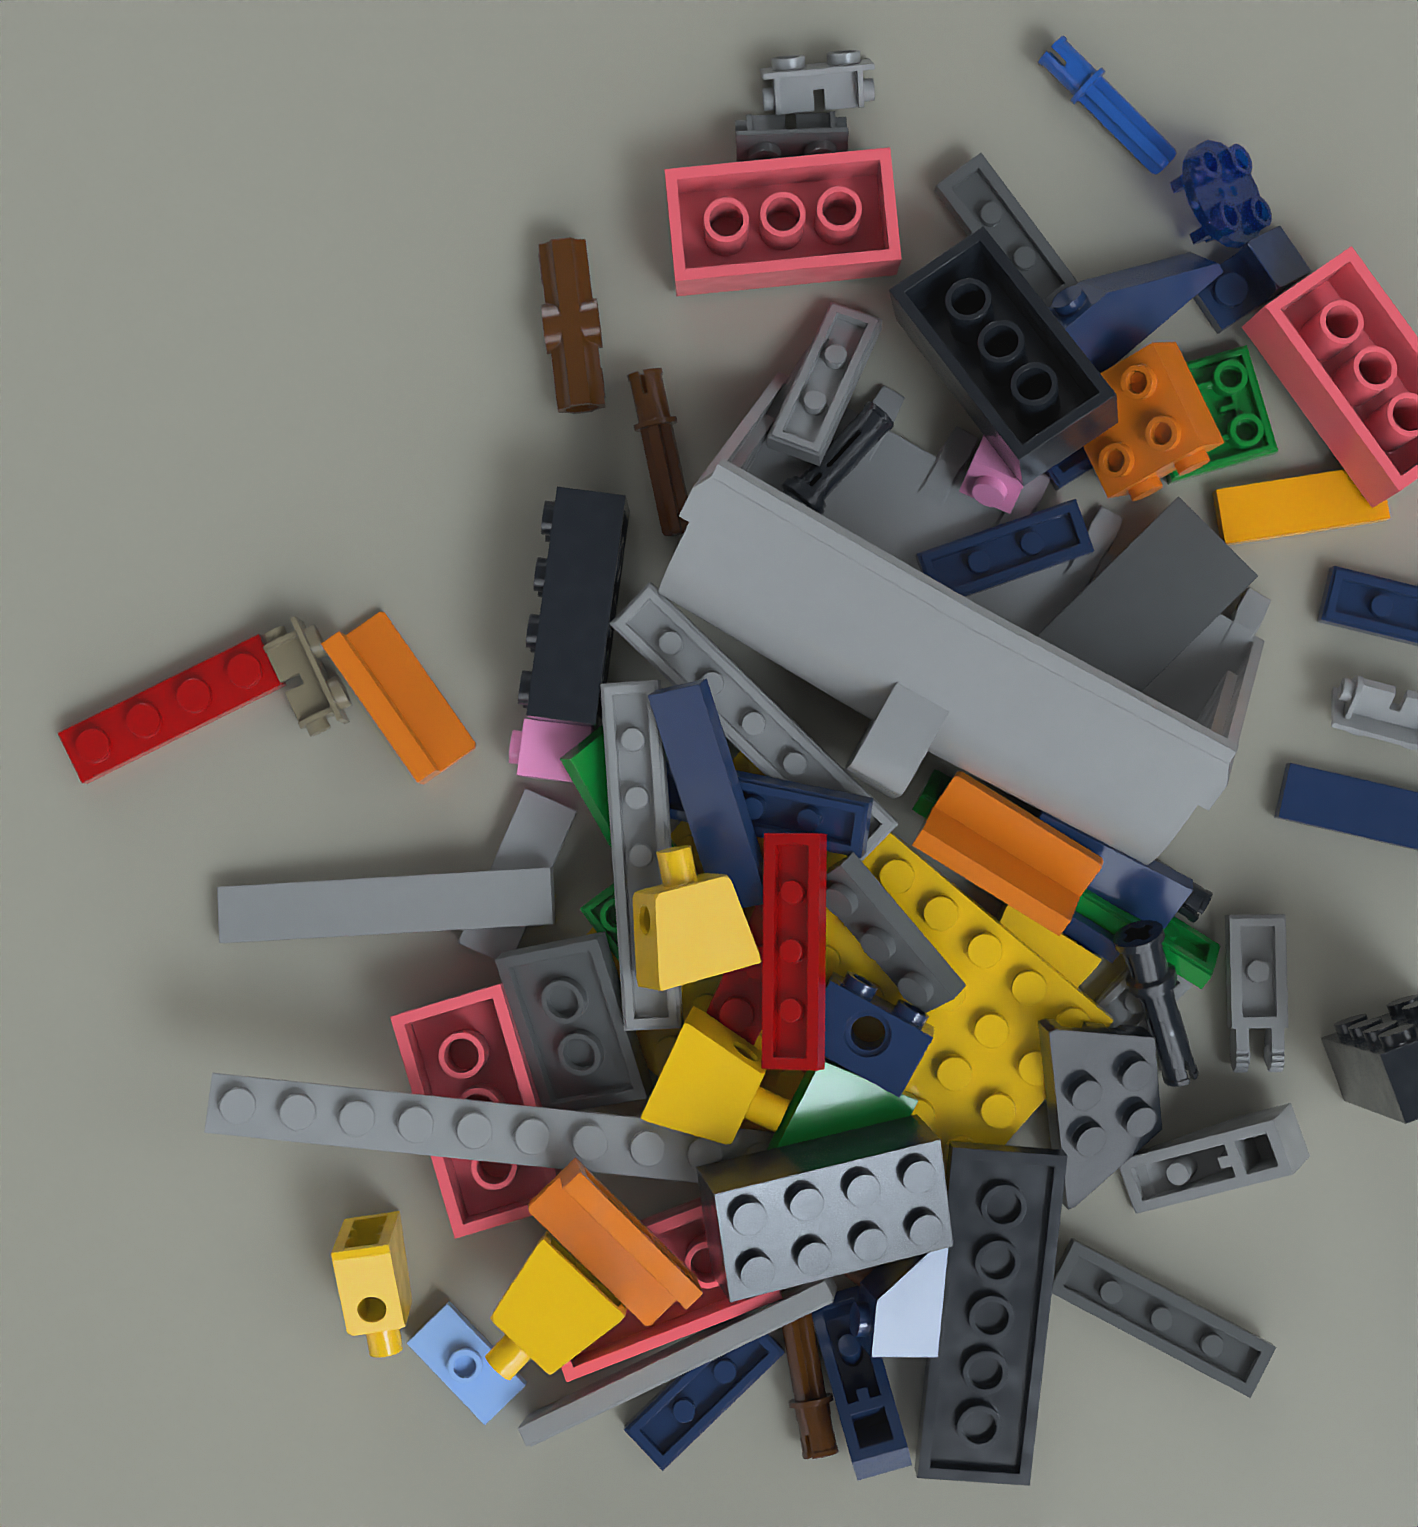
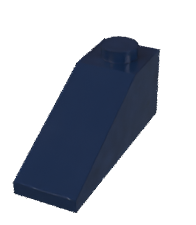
[1049,252,1224,373]
[812,1286,912,1481]

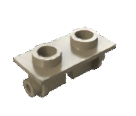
[263,616,352,737]

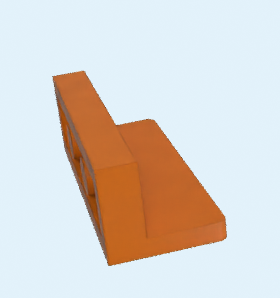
[321,612,477,785]
[912,771,1104,937]
[528,1157,703,1326]

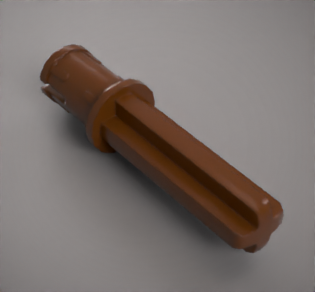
[627,368,689,536]
[781,1287,839,1459]

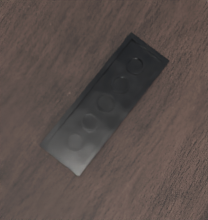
[914,1141,1068,1486]

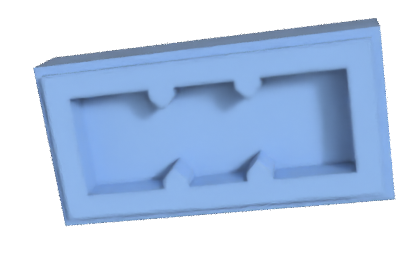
[407,1301,527,1425]

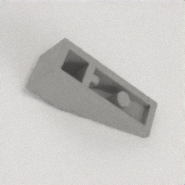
[1119,1103,1310,1214]

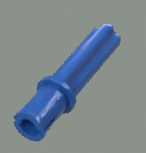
[1038,35,1177,175]

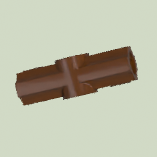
[538,237,606,414]

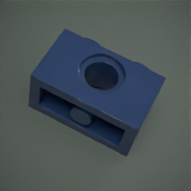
[825,971,934,1098]

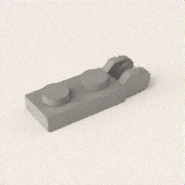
[1225,914,1288,1073]

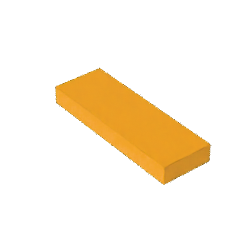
[1212,470,1390,546]

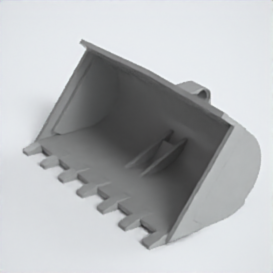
[658,345,1271,865]

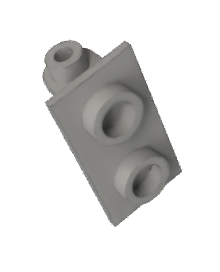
[760,50,875,115]
[1331,675,1418,750]

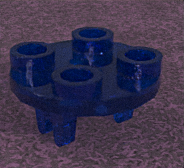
[1170,140,1272,248]

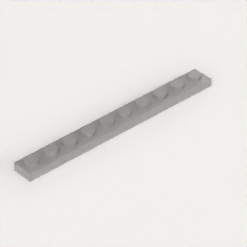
[204,1073,775,1183]

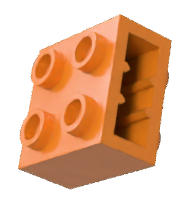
[1083,342,1225,501]

